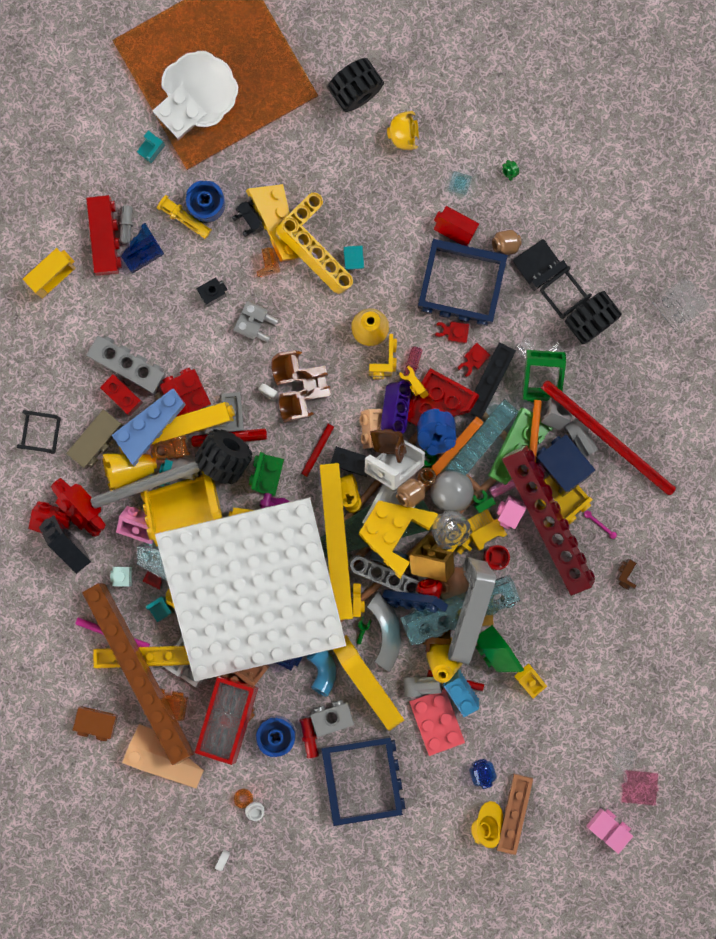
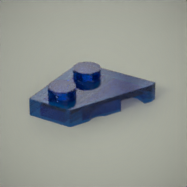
[121,223,164,274]

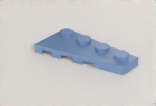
[112,389,186,466]

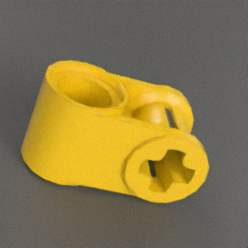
[340,474,362,513]

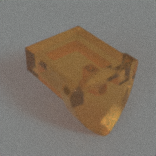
[257,247,280,277]

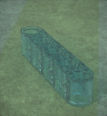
[445,399,519,476]

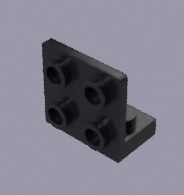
[513,239,567,291]

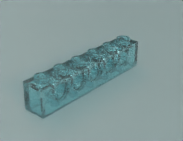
[400,575,521,645]

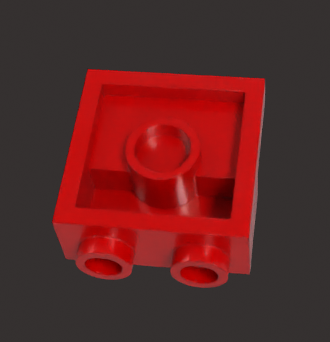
[160,367,212,417]

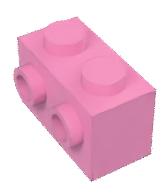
[496,495,526,530]
[116,506,154,545]

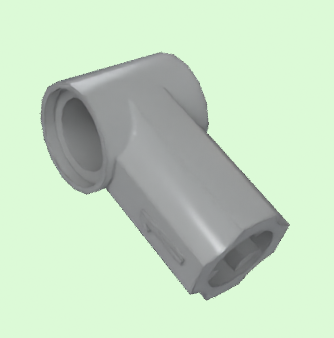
[564,419,598,457]
[403,676,442,697]

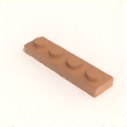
[497,774,533,855]

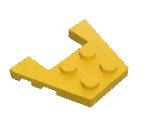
[359,500,438,579]

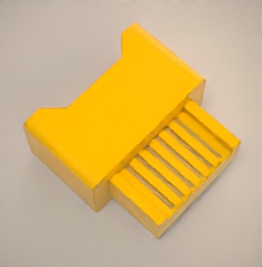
[466,509,507,551]

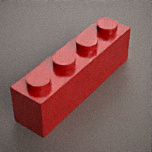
[86,195,122,276]

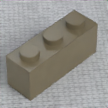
[66,409,123,469]

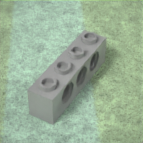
[87,335,166,395]

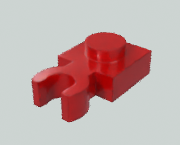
[435,321,470,344]
[458,343,491,377]

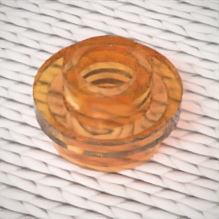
[234,789,253,809]

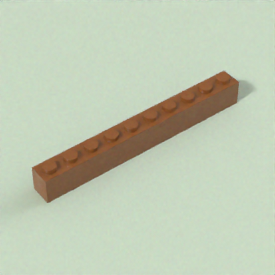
[82,583,195,765]

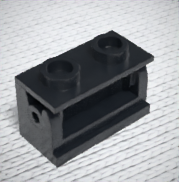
[330,446,368,477]

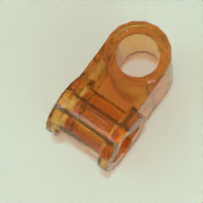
[151,436,190,461]

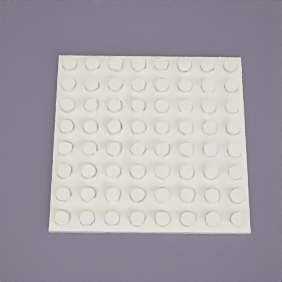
[155,497,346,682]

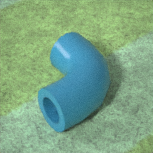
[306,651,336,697]

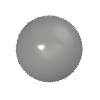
[430,470,474,513]

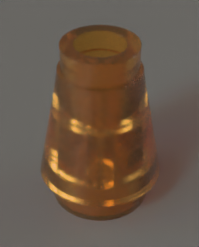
[417,468,436,488]

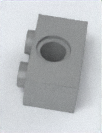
[310,699,354,737]

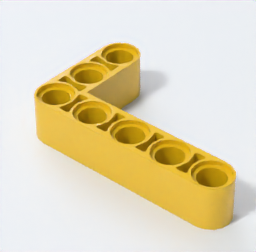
[276,192,353,294]
[333,635,405,731]

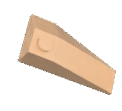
[122,724,204,789]

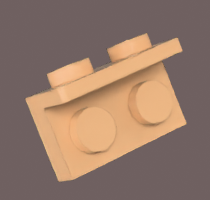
[360,409,383,449]

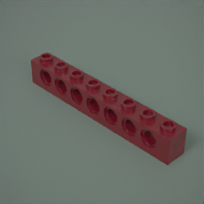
[502,445,595,596]

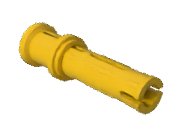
[157,195,212,239]

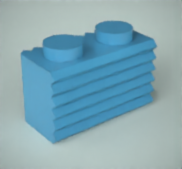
[443,670,479,717]

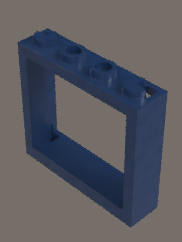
[418,239,508,326]
[321,736,406,826]

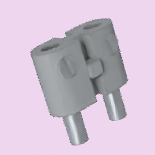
[233,300,278,343]

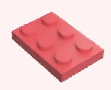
[409,688,465,756]

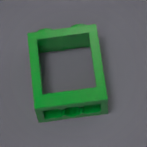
[522,350,566,402]

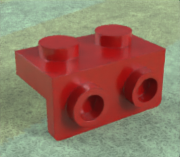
[28,501,71,533]

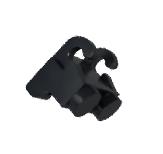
[232,200,264,237]

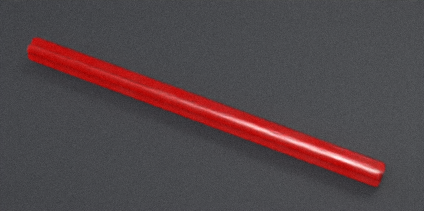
[541,381,676,495]

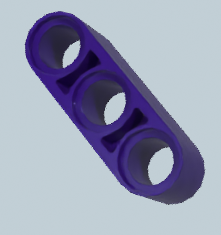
[381,380,411,434]

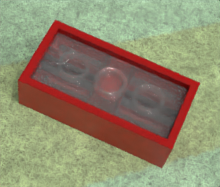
[195,676,259,765]

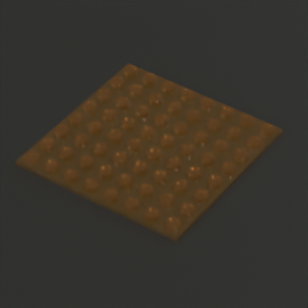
[112,0,318,170]

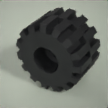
[327,58,384,112]
[565,291,622,344]
[195,429,253,484]

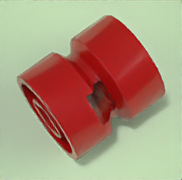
[483,545,510,570]

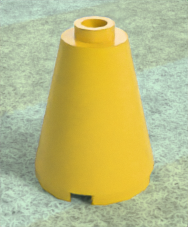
[351,308,389,346]
[102,454,157,491]
[426,637,463,683]

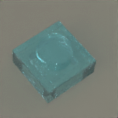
[448,171,472,195]

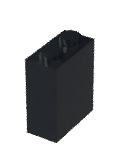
[39,515,91,574]

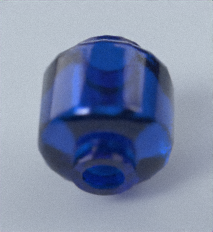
[469,759,497,789]

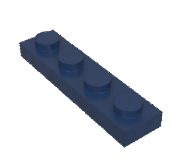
[382,590,448,613]

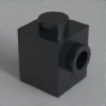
[196,277,227,307]

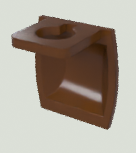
[370,429,407,463]

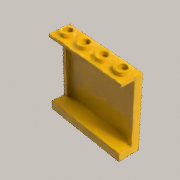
[141,471,223,547]

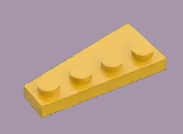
[246,184,300,262]

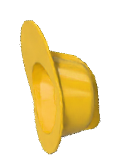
[471,801,503,848]

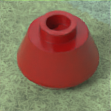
[416,578,442,598]

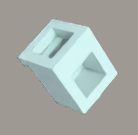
[110,567,132,587]

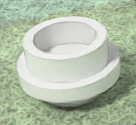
[245,802,264,821]

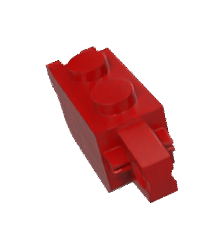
[51,478,106,537]

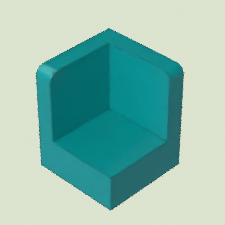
[137,130,165,163]
[344,245,364,272]
[145,596,174,623]

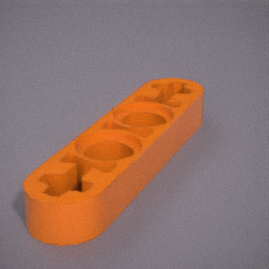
[428,417,484,478]

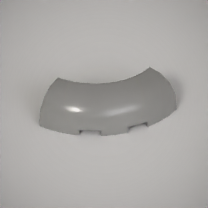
[367,591,401,672]

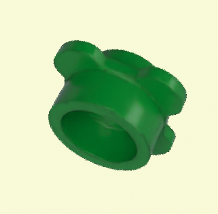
[502,160,519,181]

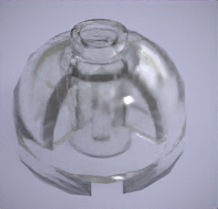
[432,510,472,549]

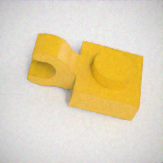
[399,366,429,399]

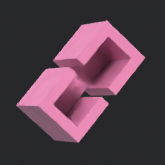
[586,808,633,854]

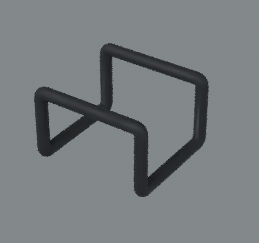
[540,266,592,319]
[17,410,61,454]

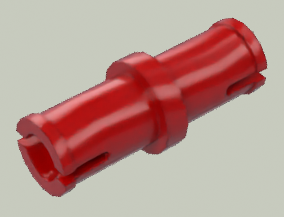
[299,717,319,759]

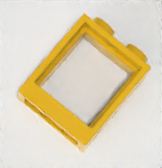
[23,248,76,299]

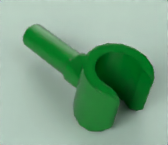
[356,616,372,644]

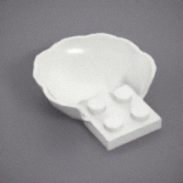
[152,51,238,140]

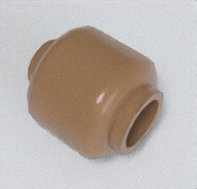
[492,230,522,255]
[396,479,426,508]

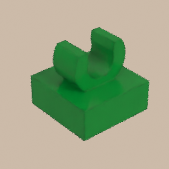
[472,489,496,513]

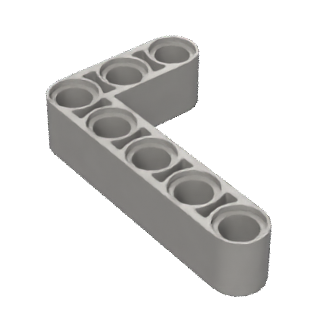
[349,555,432,640]
[448,557,496,664]

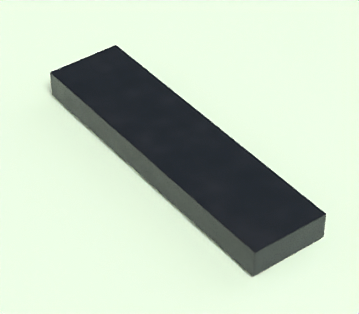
[469,342,516,419]

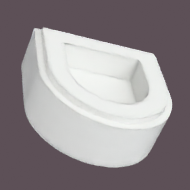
[258,383,278,402]
[215,850,230,871]

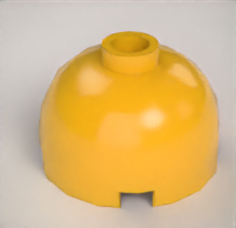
[387,111,419,150]

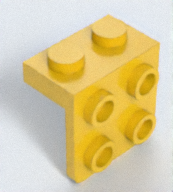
[369,334,397,380]

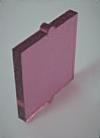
[621,770,659,805]

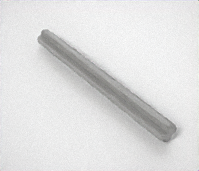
[91,461,200,508]

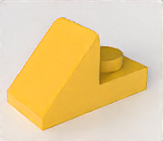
[514,663,547,699]

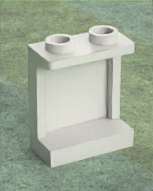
[365,440,425,490]

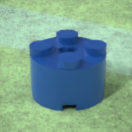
[186,180,226,223]
[417,409,456,455]
[256,716,296,757]

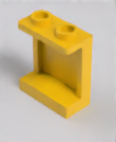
[534,476,593,525]

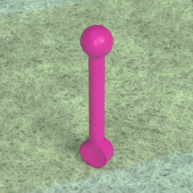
[584,511,617,539]

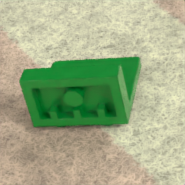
[249,452,284,496]

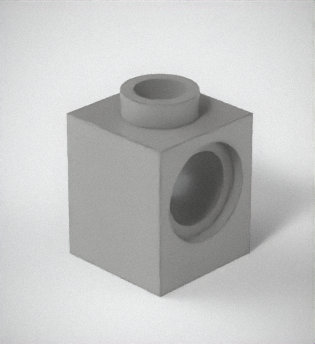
[541,397,572,430]

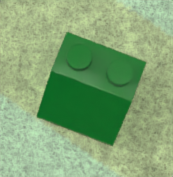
[475,625,524,672]

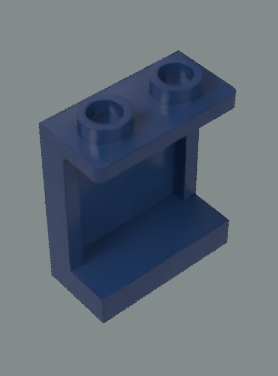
[536,434,595,497]

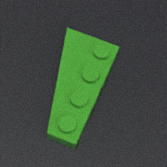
[488,408,553,485]

